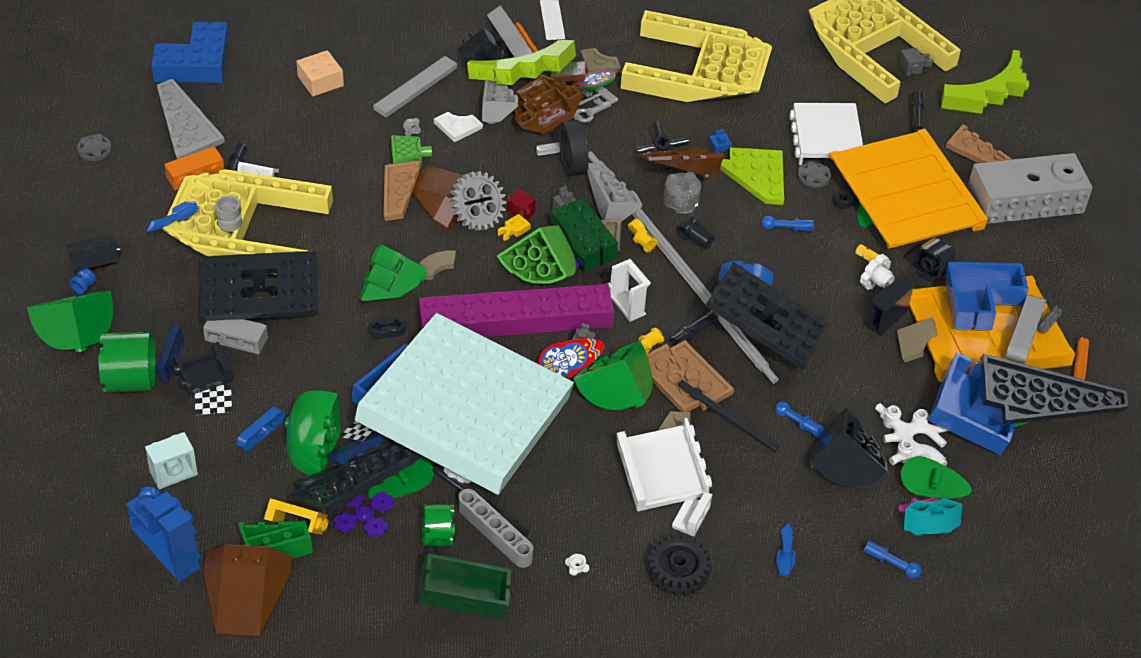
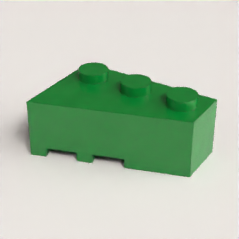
[238,521,313,559]

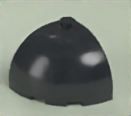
[809,407,888,487]

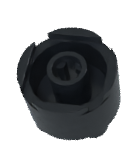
[912,238,956,281]

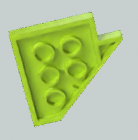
[720,147,784,205]

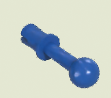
[761,216,814,232]
[775,401,824,437]
[863,540,922,579]

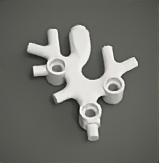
[875,403,949,466]

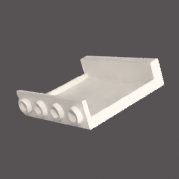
[790,103,863,165]
[617,418,712,511]

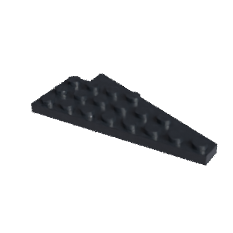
[980,354,1129,425]

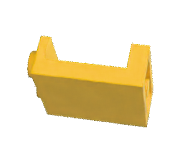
[264,498,329,535]

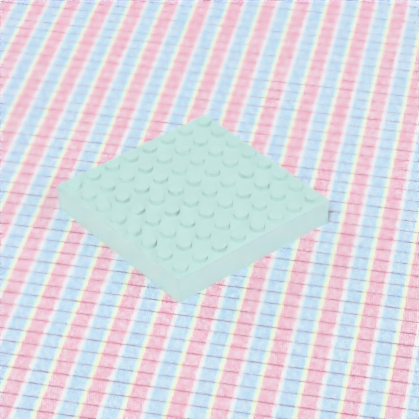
[355,313,574,495]

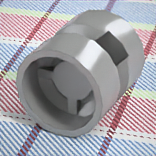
[215,196,242,232]

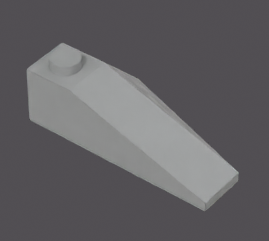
[482,80,518,124]
[587,163,643,221]

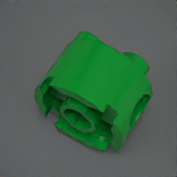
[421,504,455,546]

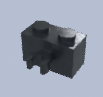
[458,28,499,64]

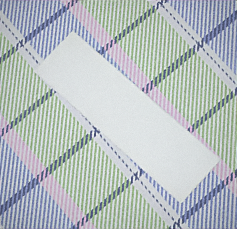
[540,0,565,40]

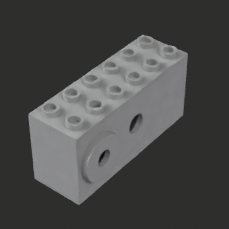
[967,153,1093,224]

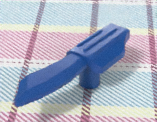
[147,201,199,232]
[776,523,796,576]

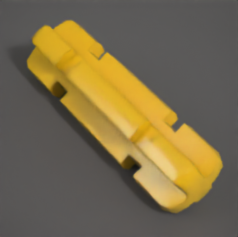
[856,244,879,262]

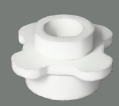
[565,554,589,576]

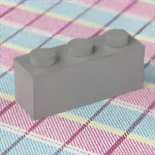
[203,319,268,354]

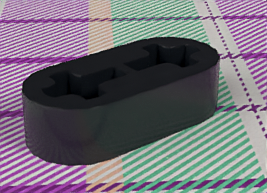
[834,186,860,209]
[369,317,406,339]

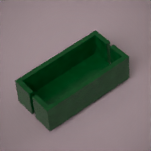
[550,198,618,271]
[418,553,511,619]

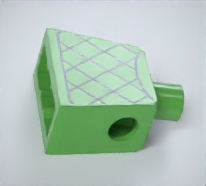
[391,135,432,166]

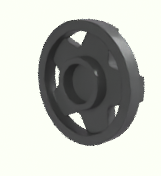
[77,134,112,161]
[797,161,831,188]

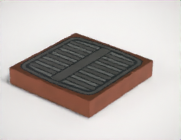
[551,61,586,83]

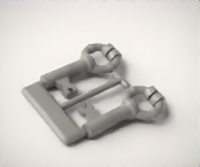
[573,86,618,123]

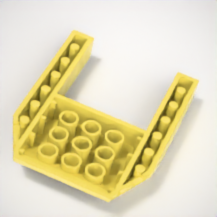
[809,0,961,103]
[621,10,772,102]
[162,169,333,275]

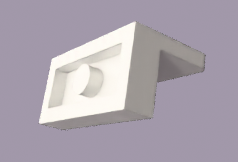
[237,162,279,177]
[672,492,712,536]

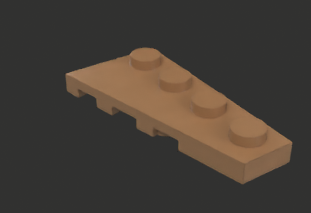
[946,124,1013,163]
[384,160,421,221]
[670,340,734,411]
[647,344,700,412]

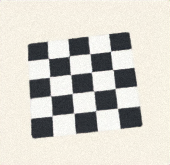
[195,385,232,415]
[339,421,373,441]

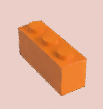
[164,146,224,190]

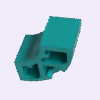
[904,498,962,535]

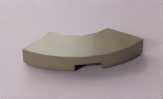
[419,251,456,280]

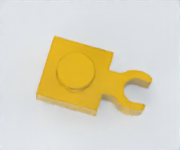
[498,214,531,241]

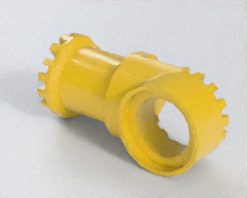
[628,218,658,252]
[638,328,664,354]

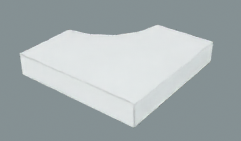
[434,112,483,142]

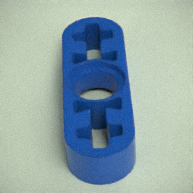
[236,406,285,451]

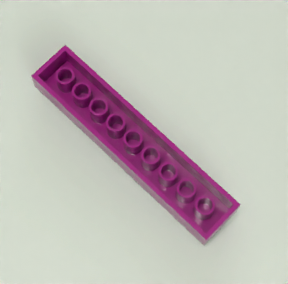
[419,284,614,337]

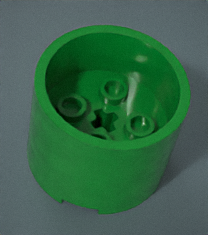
[99,331,156,393]

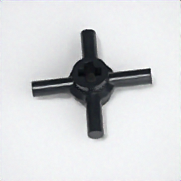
[636,122,689,170]

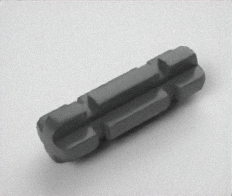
[1037,306,1062,333]

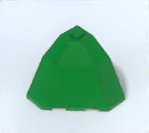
[359,243,427,301]

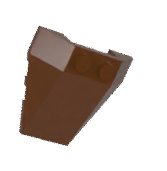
[513,75,583,134]
[639,147,723,177]
[412,165,487,230]
[203,544,292,638]

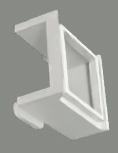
[607,259,651,321]

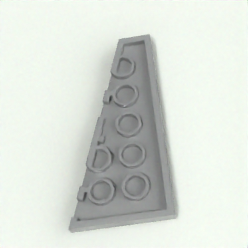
[157,79,225,159]

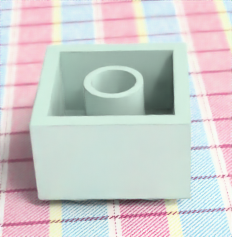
[145,432,198,489]

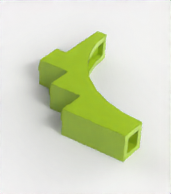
[467,39,576,85]
[941,50,1029,114]

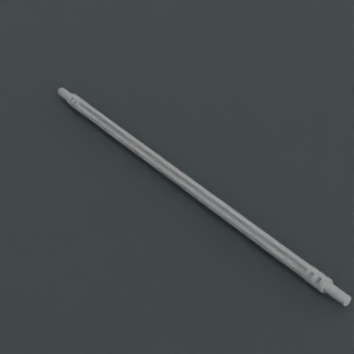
[588,152,778,384]

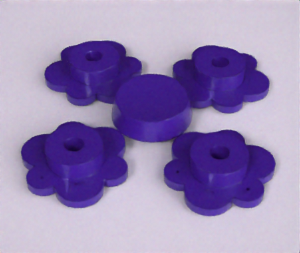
[333,492,394,537]

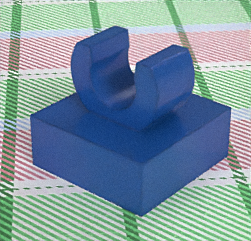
[709,129,732,152]

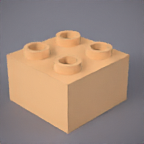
[297,50,344,96]

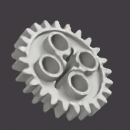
[449,171,506,231]

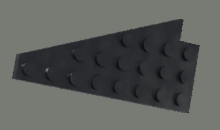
[288,443,425,515]

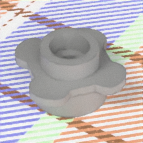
[403,118,421,136]

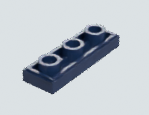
[155,326,184,383]
[327,430,388,465]

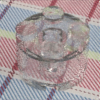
[664,172,701,213]

